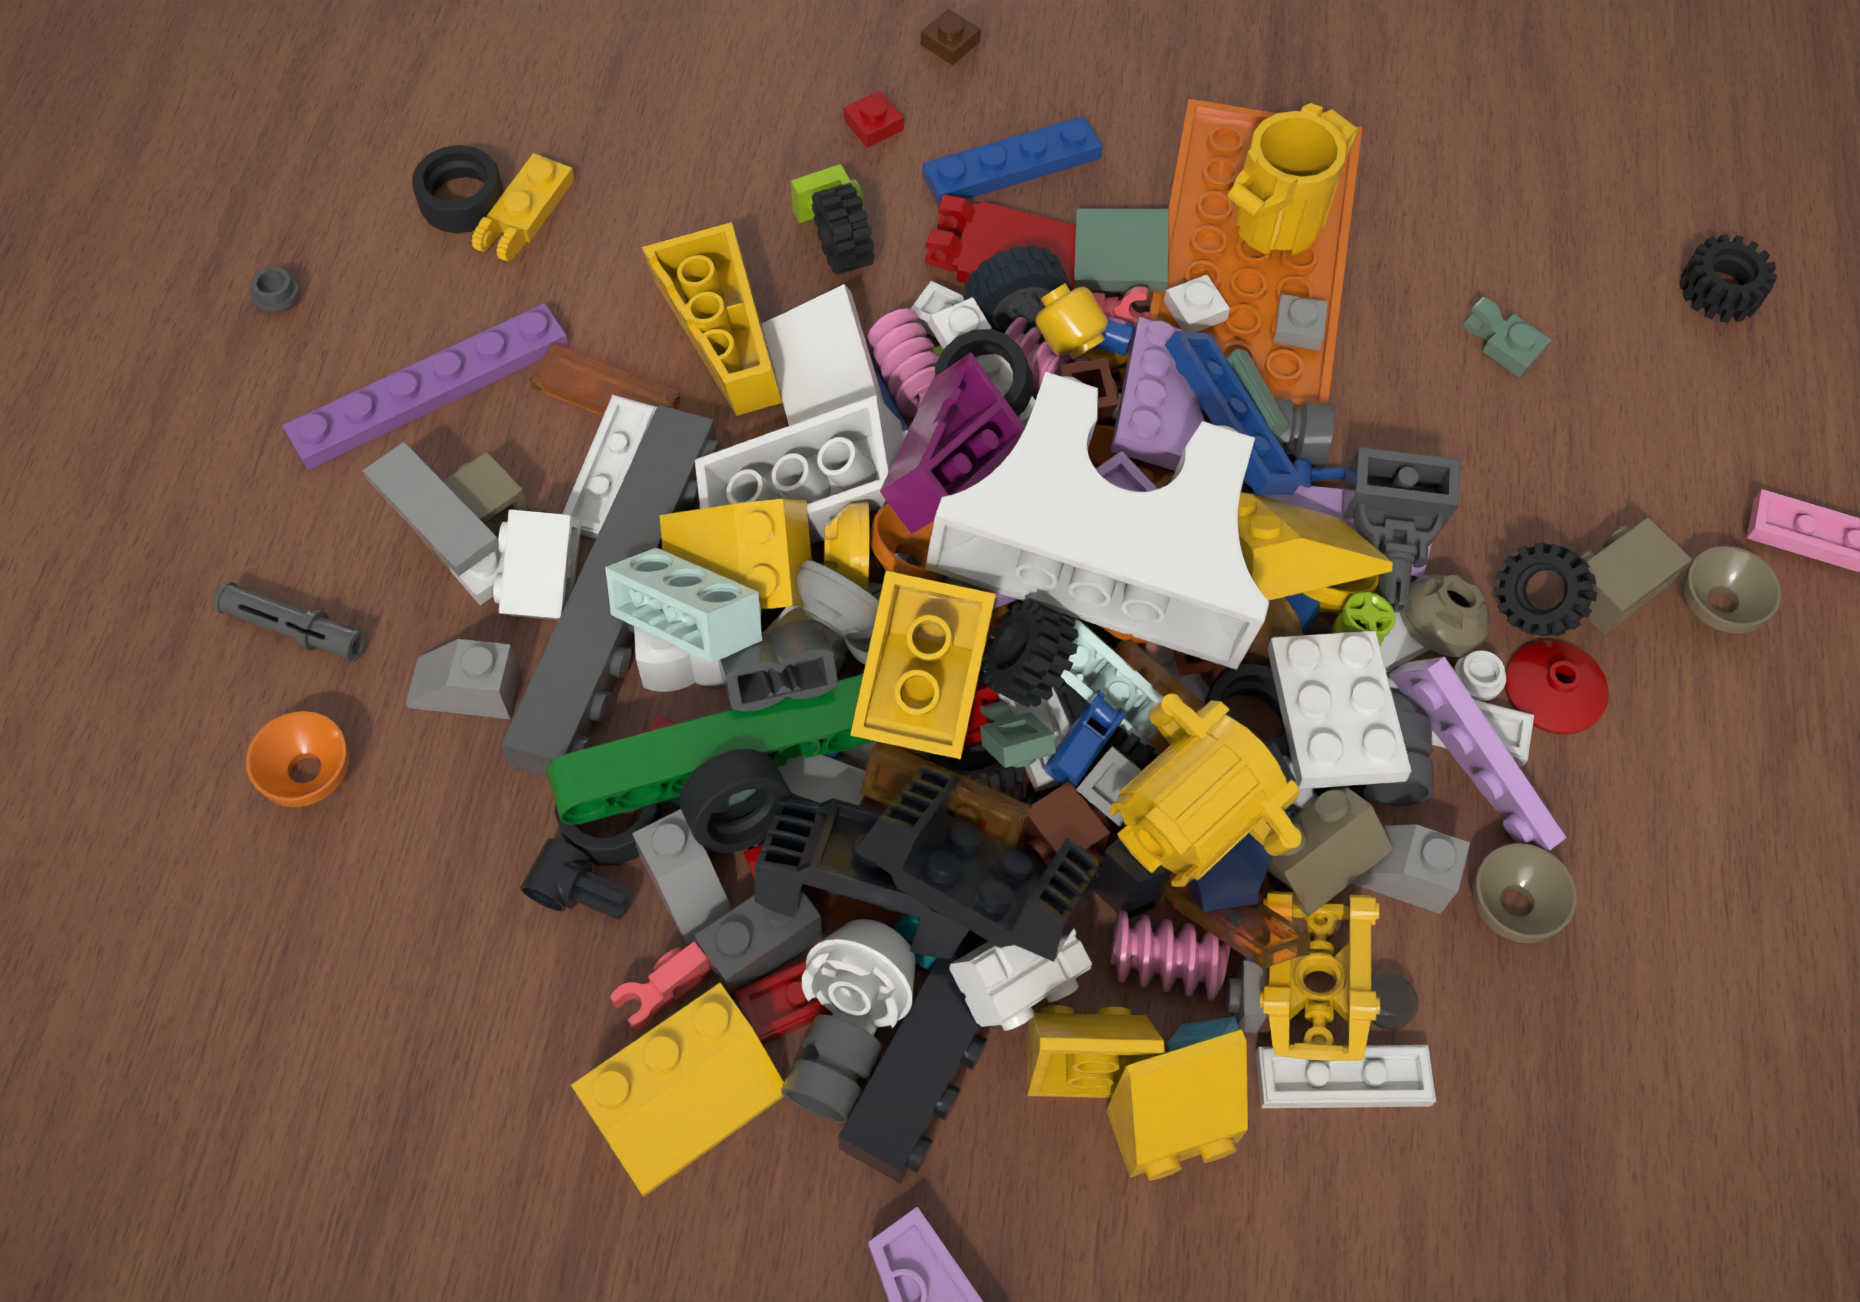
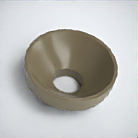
[1683,546,1782,634]
[1400,574,1491,657]
[1472,843,1577,943]

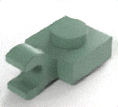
[1463,297,1552,378]
[980,700,1056,768]

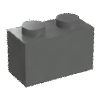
[694,891,823,999]

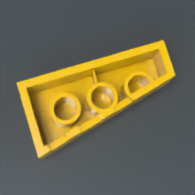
[641,222,782,416]

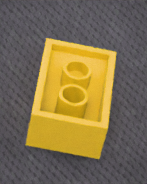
[1238,493,1393,601]
[659,499,812,609]
[850,571,996,759]
[1027,1005,1165,1098]
[1106,1029,1248,1181]

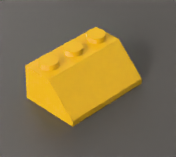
[571,983,784,1197]

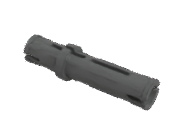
[213,582,367,662]

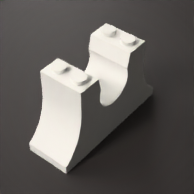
[925,372,1269,670]

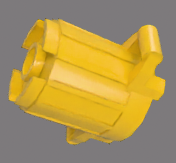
[1227,103,1360,255]
[1109,694,1302,887]

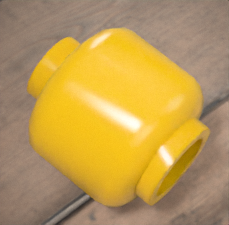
[1035,283,1108,360]

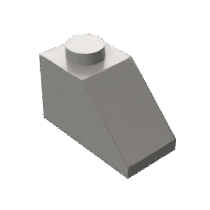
[406,639,522,719]
[632,809,732,946]
[1351,824,1470,914]

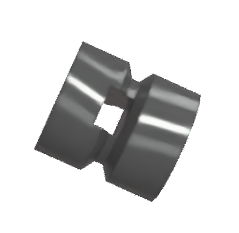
[1274,397,1335,466]
[1362,710,1434,806]
[781,1014,882,1124]

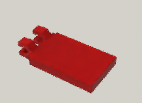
[925,195,1096,293]

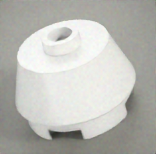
[802,919,915,1035]

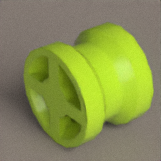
[1331,592,1396,646]

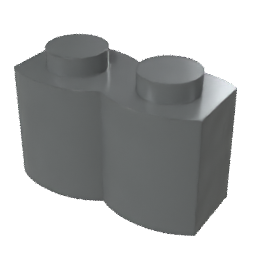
[718,620,838,711]

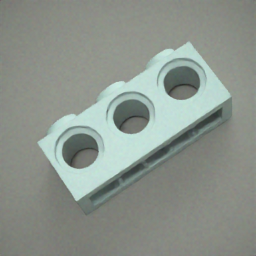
[605,548,762,663]
[1061,617,1181,756]

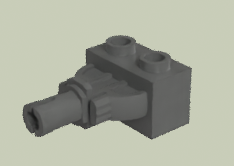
[1343,447,1461,613]

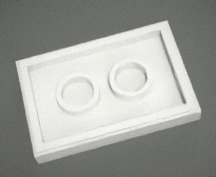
[761,284,884,426]

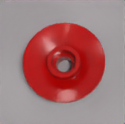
[1505,640,1609,734]

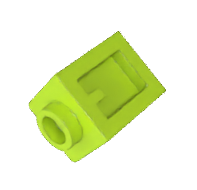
[791,164,864,223]

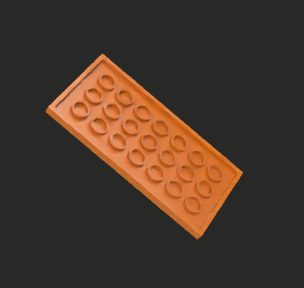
[1149,99,1362,407]

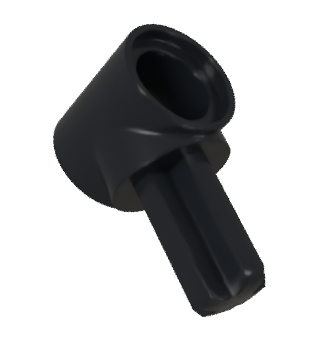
[520,838,634,919]

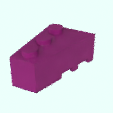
[880,352,1025,534]

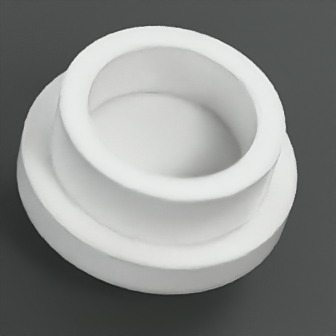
[1453,651,1506,701]

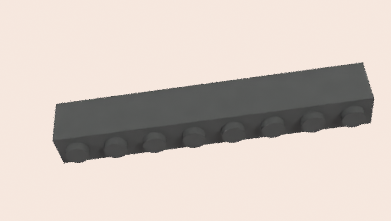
[501,405,722,778]

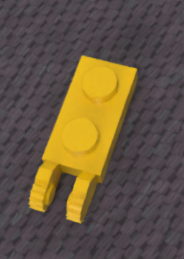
[471,153,575,262]

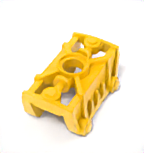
[1260,891,1380,1061]

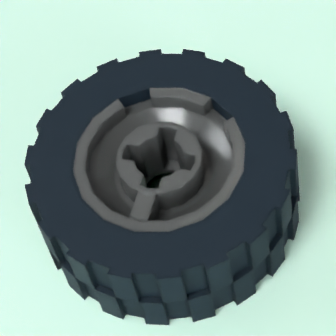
[963,245,1072,336]

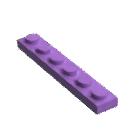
[282,303,569,471]

